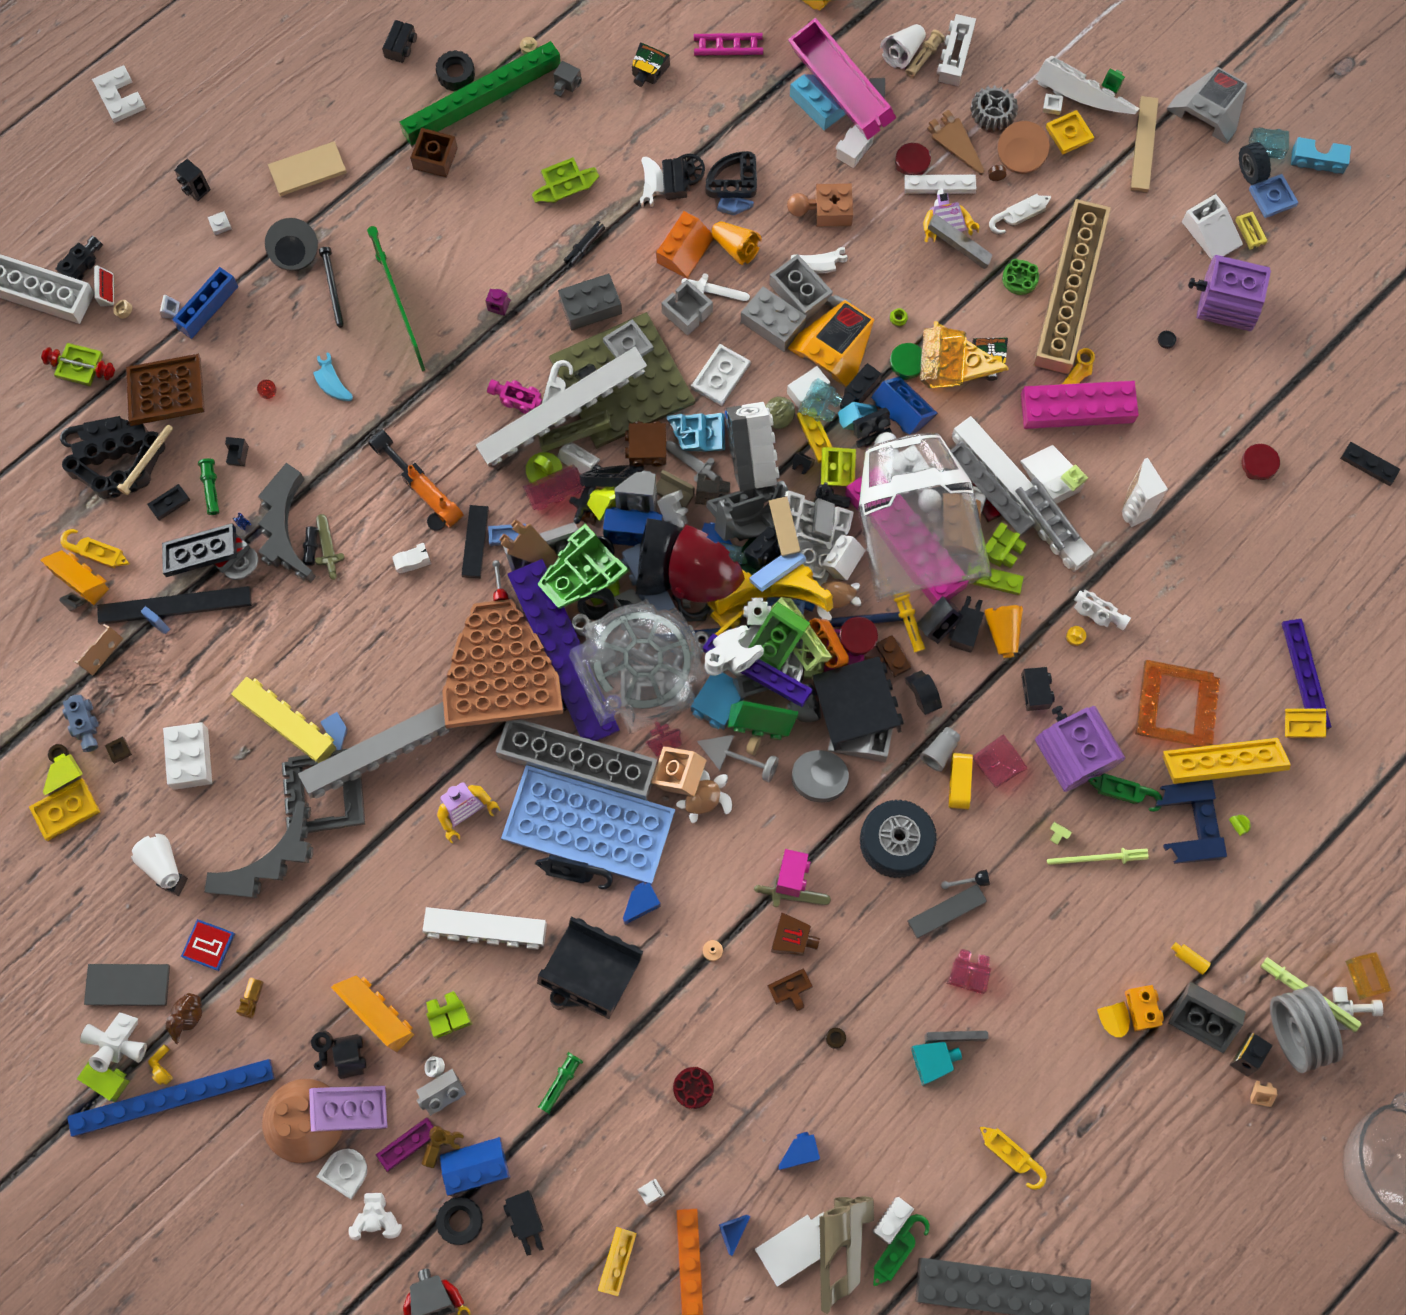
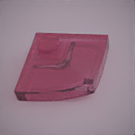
[973,734,1027,788]

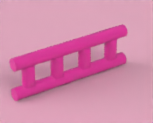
[694,33,763,56]

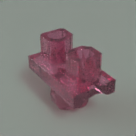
[645,722,682,756]

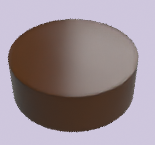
[988,165,1007,181]

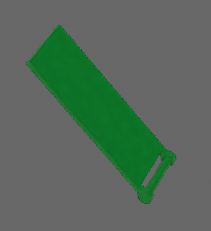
[367,226,425,372]

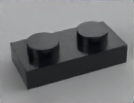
[147,484,190,520]

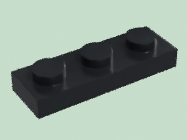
[1340,442,1401,486]

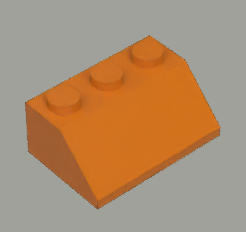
[656,211,714,279]

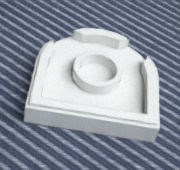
[317,1149,367,1200]

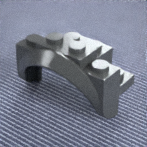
[706,480,788,541]

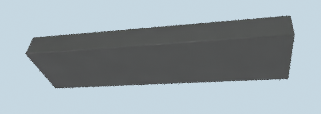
[907,884,987,939]

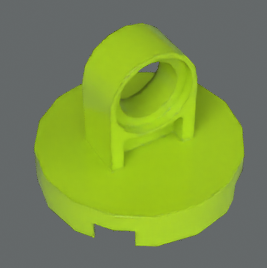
[526,452,563,489]

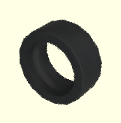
[577,587,615,620]

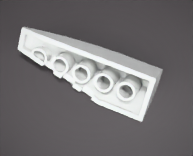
[1035,56,1140,114]

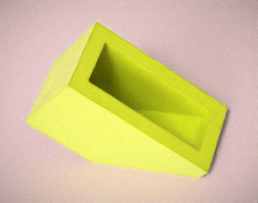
[43,753,83,795]

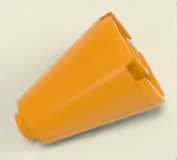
[712,221,762,265]
[984,605,1023,658]

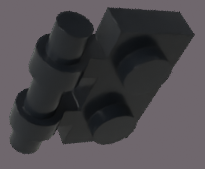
[853,407,892,448]

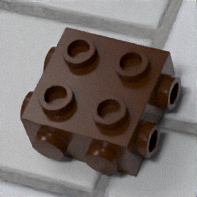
[625,421,667,467]

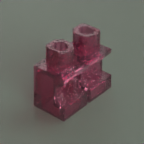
[946,949,991,994]

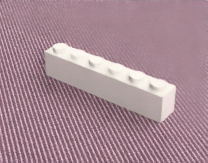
[423,907,547,950]

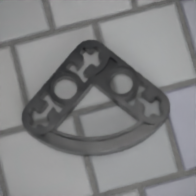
[705,151,757,198]
[580,465,644,487]

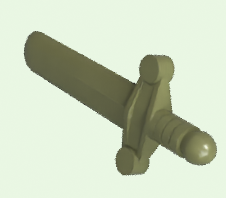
[315,514,344,580]
[754,877,831,907]

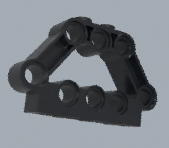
[62,424,165,499]

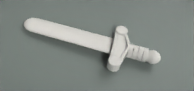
[681,274,750,301]

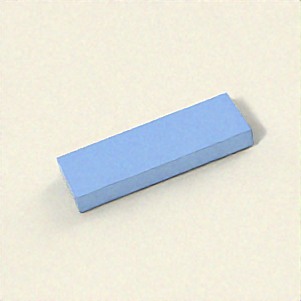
[749,553,806,592]

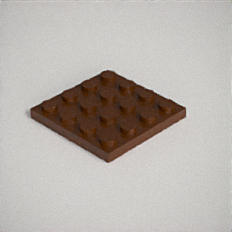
[126,353,205,426]

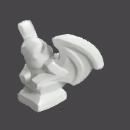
[349,1193,402,1240]

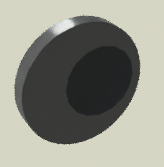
[265,218,318,271]

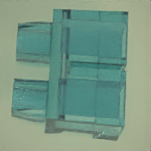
[798,378,843,422]

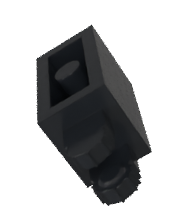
[840,363,882,410]
[948,596,984,653]
[503,1190,544,1256]

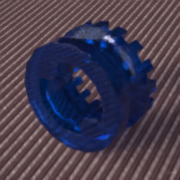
[232,513,251,531]

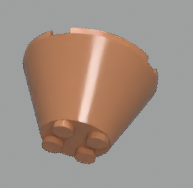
[262,1079,344,1163]

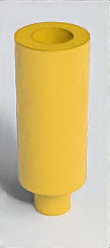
[1171,942,1211,975]

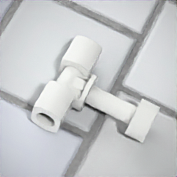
[1332,987,1383,1030]

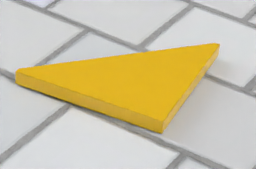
[934,321,1009,387]

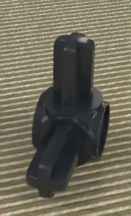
[814,482,851,508]

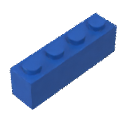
[172,267,238,339]

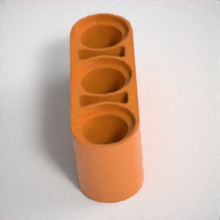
[809,618,849,668]

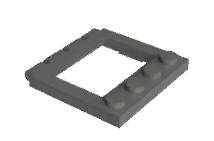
[282,748,365,833]

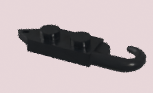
[60,416,131,448]
[535,855,613,889]

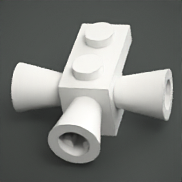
[80,1012,147,1072]

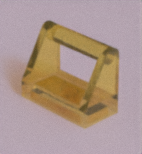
[1345,952,1391,1000]

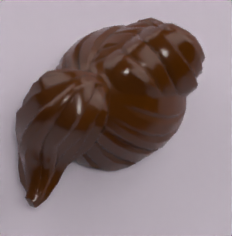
[165,993,202,1044]

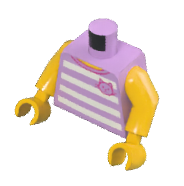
[923,193,979,242]
[437,782,501,843]

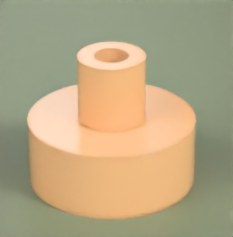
[703,940,723,962]

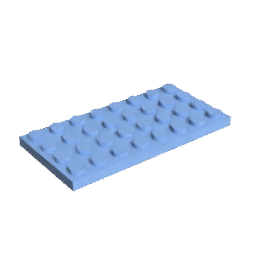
[501,765,675,885]

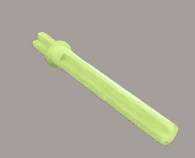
[1260,957,1361,1032]

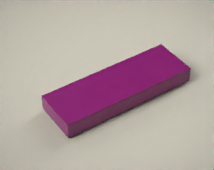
[375,1117,434,1172]

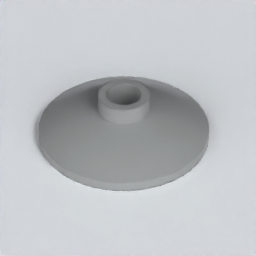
[224,548,258,580]

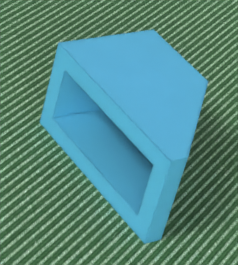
[837,402,878,430]

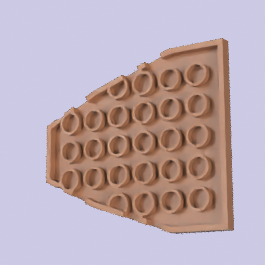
[442,599,563,729]

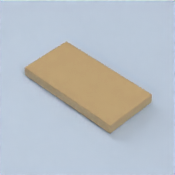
[268,141,347,196]

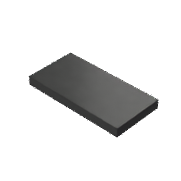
[84,964,170,1006]

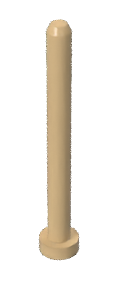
[117,425,173,495]

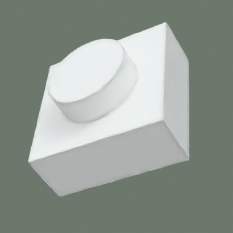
[1043,94,1063,115]
[208,211,232,235]

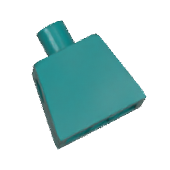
[911,1042,962,1086]

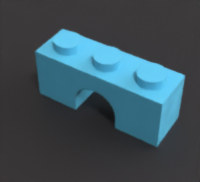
[1291,137,1351,174]

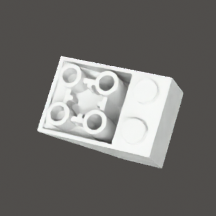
[1182,194,1243,260]

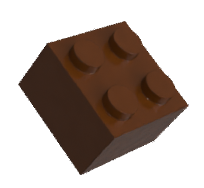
[410,128,458,178]

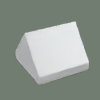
[160,295,180,319]

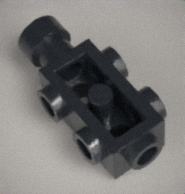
[55,236,103,280]

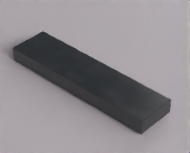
[461,505,489,579]

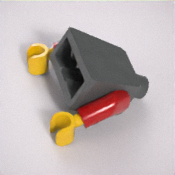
[403,1269,470,1315]

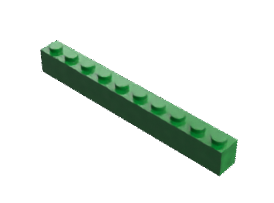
[399,41,561,146]

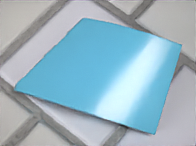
[667,413,725,452]

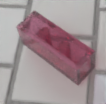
[522,464,585,511]

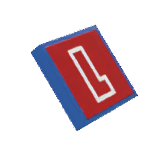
[181,919,235,971]

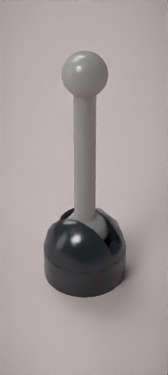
[941,869,990,889]

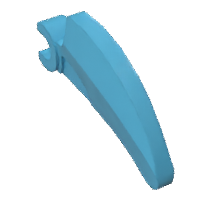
[313,353,353,401]

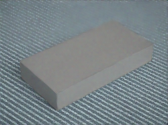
[812,498,835,539]

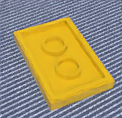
[29,778,100,841]

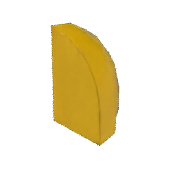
[1097,1001,1130,1037]

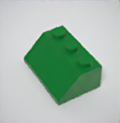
[728,701,798,740]

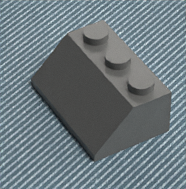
[1168,982,1246,1054]

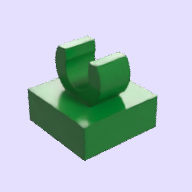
[1101,68,1125,94]

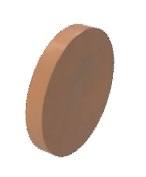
[998,121,1050,174]

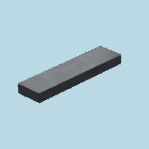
[928,214,992,269]

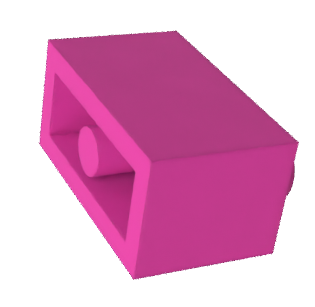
[776,849,811,898]

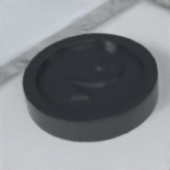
[1157,330,1176,349]
[427,512,446,531]

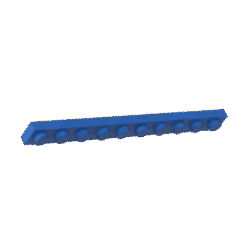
[67,1059,275,1137]

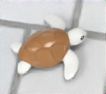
[816,572,861,621]
[676,770,732,823]

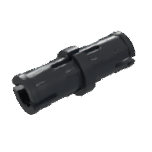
[302,526,318,566]

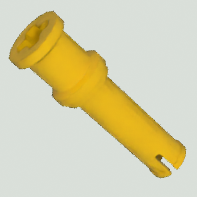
[893,593,925,652]

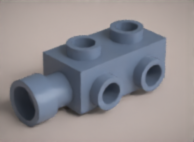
[62,695,99,752]

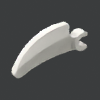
[640,157,664,207]
[791,247,847,274]

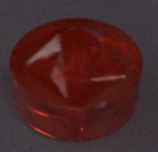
[257,380,277,399]

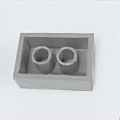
[741,286,807,352]

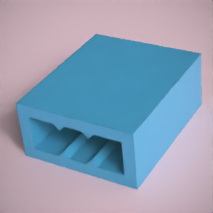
[691,672,744,730]

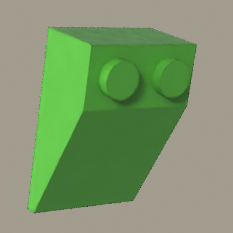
[748,602,810,671]

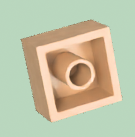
[651,746,706,796]

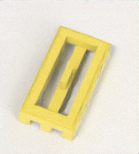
[1235,212,1268,250]

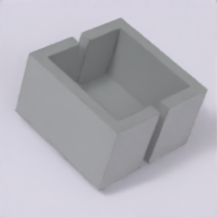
[661,280,713,336]

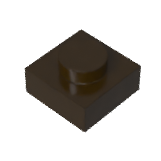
[105,736,132,764]

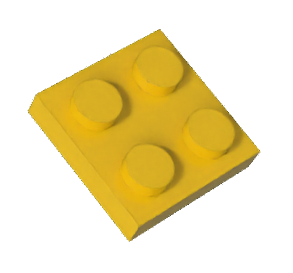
[1045,110,1094,155]

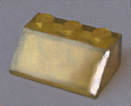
[920,327,966,388]

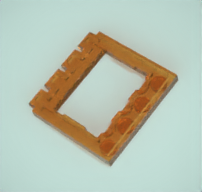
[1135,660,1220,747]

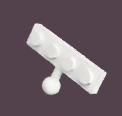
[904,175,976,206]

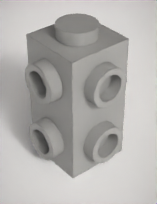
[416,1069,466,1116]

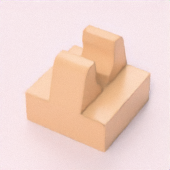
[1250,1081,1277,1107]

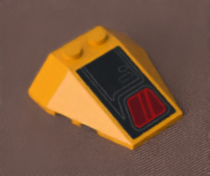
[788,300,874,387]

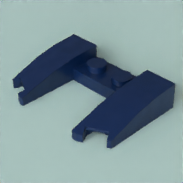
[1156,780,1227,864]

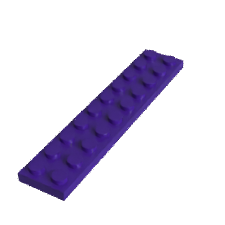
[507,559,620,741]

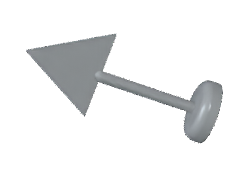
[697,735,779,783]

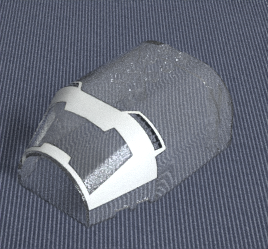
[858,433,992,603]

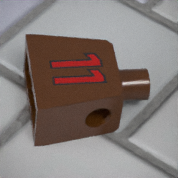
[771,912,820,956]

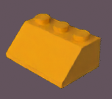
[40,550,109,606]

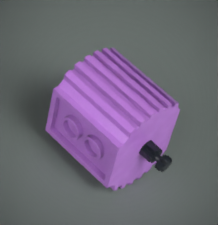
[1188,255,1271,331]
[1035,706,1125,792]

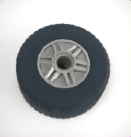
[860,800,937,878]

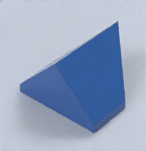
[719,1215,750,1256]

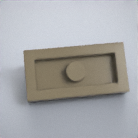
[656,470,695,508]

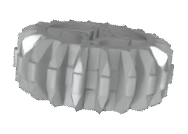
[970,85,1018,132]

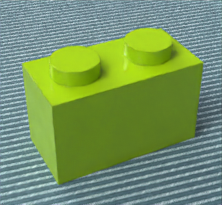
[77,1061,130,1102]

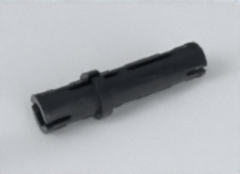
[564,221,605,267]

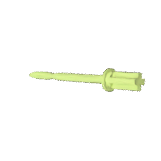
[1047,848,1149,865]

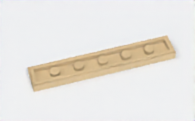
[1130,96,1158,193]

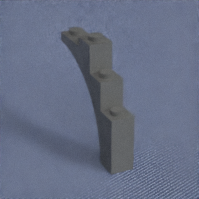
[258,463,316,582]
[204,801,314,898]

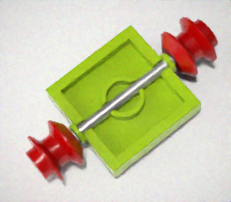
[41,343,115,387]

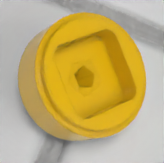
[1066,626,1086,646]

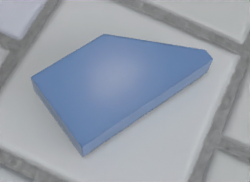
[717,198,754,215]
[321,712,348,750]

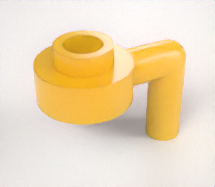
[148,1044,173,1085]

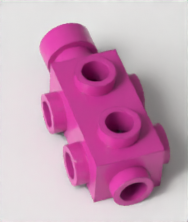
[487,379,543,414]

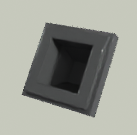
[59,592,87,611]

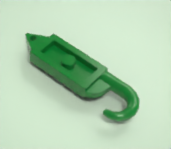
[1088,773,1163,812]
[873,1214,930,1286]

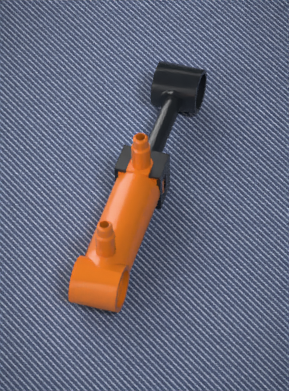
[367,429,464,528]

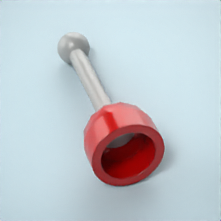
[492,560,509,601]

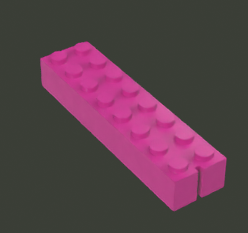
[788,18,896,140]

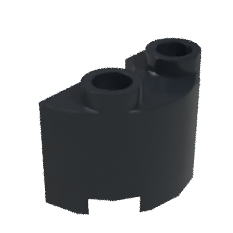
[332,1034,366,1079]

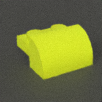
[821,447,856,486]

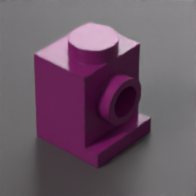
[485,288,511,316]

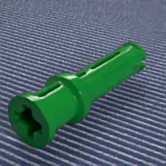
[198,458,220,516]
[538,1052,584,1114]

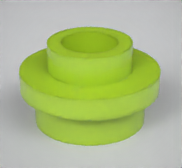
[890,308,908,326]

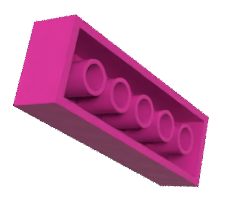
[1021,381,1139,429]

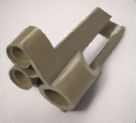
[819,1196,874,1314]

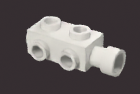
[1074,590,1131,631]

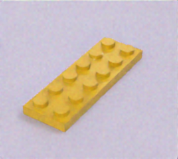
[1162,738,1291,784]

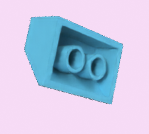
[790,74,846,130]

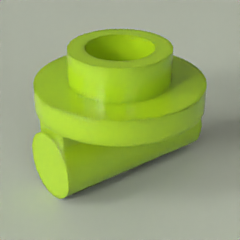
[1229,815,1251,836]

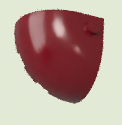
[669,525,745,603]

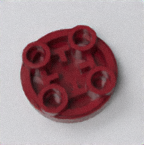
[895,143,931,175]
[1241,444,1280,480]
[839,617,878,656]
[673,1067,714,1109]

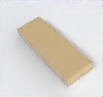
[769,496,800,557]

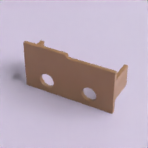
[74,624,124,676]

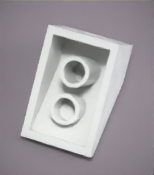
[1020,445,1085,504]

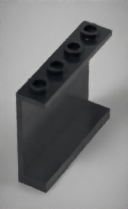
[812,656,904,751]
[537,916,643,1019]

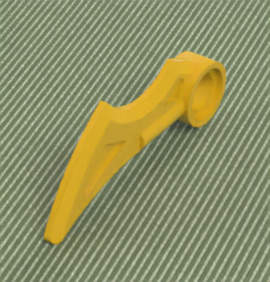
[1062,348,1095,384]

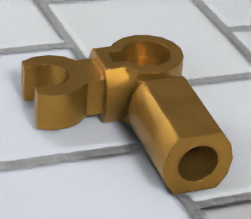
[236,978,264,1019]
[421,1126,464,1168]

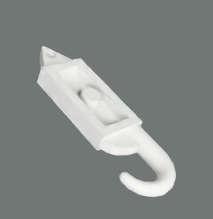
[989,194,1051,234]
[542,360,573,404]

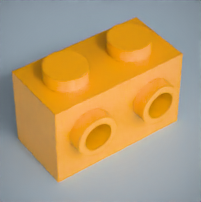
[1125,985,1164,1032]

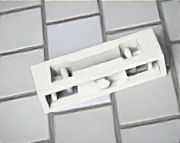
[937,14,976,86]

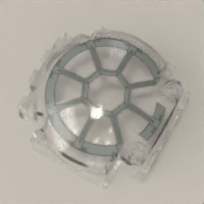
[569,599,708,734]

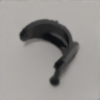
[672,596,711,622]

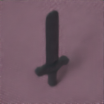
[569,465,602,524]

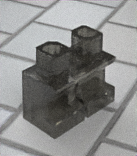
[695,473,730,505]

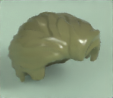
[765,396,795,429]

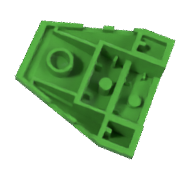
[538,524,629,609]

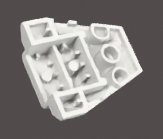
[785,490,854,579]

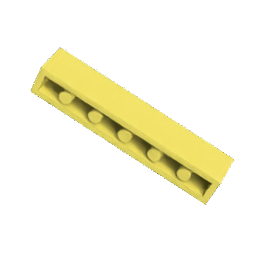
[231,677,336,763]

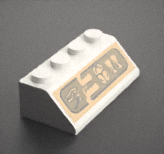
[1122,458,1168,527]

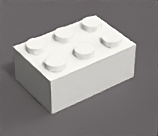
[163,722,212,790]

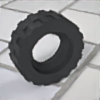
[436,50,475,91]
[436,1197,484,1245]

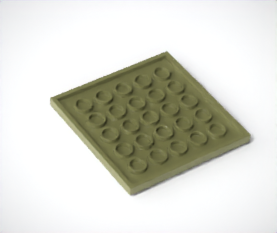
[549,312,695,449]

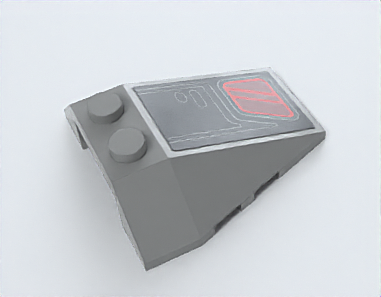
[1167,67,1247,144]

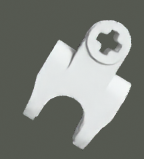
[705,625,764,676]

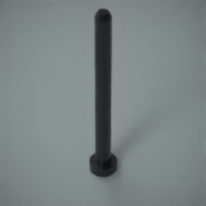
[319,247,344,328]

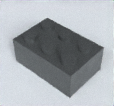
[558,273,622,331]

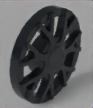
[678,154,705,185]

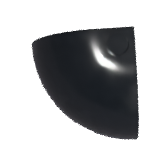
[635,518,683,595]

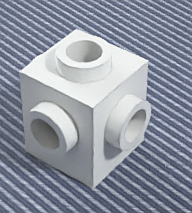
[744,598,771,625]

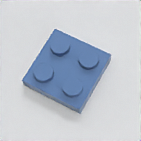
[1249,174,1299,218]

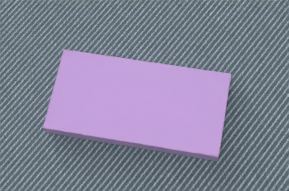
[309,1086,387,1132]

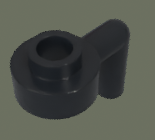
[311,1031,333,1070]

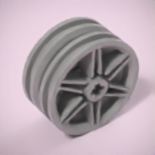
[1270,986,1343,1073]

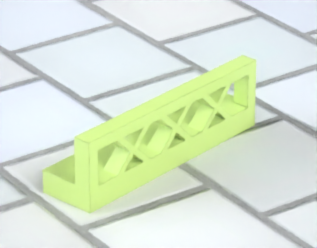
[771,597,832,671]

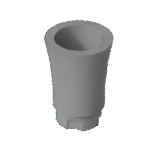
[920,727,960,771]

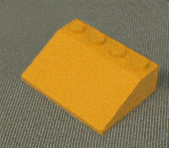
[331,975,414,1052]

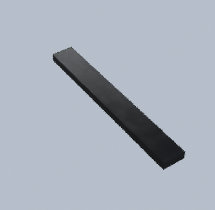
[97,586,252,625]

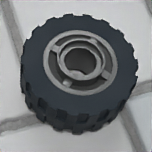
[1238,142,1271,184]

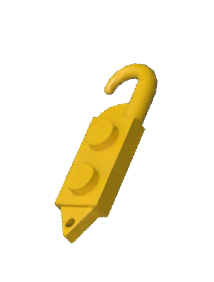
[60,529,130,569]
[979,1127,1047,1190]

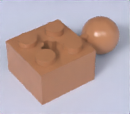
[787,183,853,227]

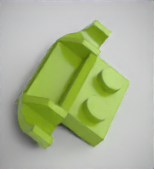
[532,157,600,203]

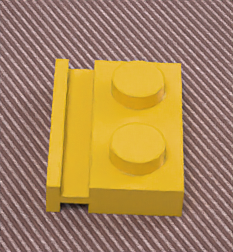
[1285,709,1326,738]

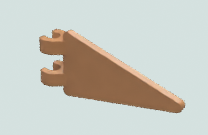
[927,110,984,175]
[499,519,558,568]

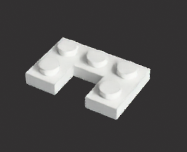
[92,65,146,123]

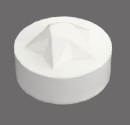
[425,1056,445,1078]

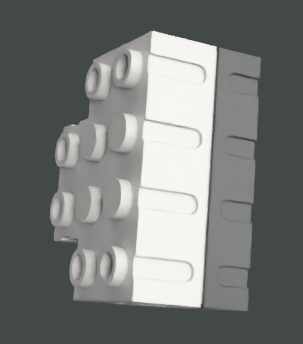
[726,402,779,491]

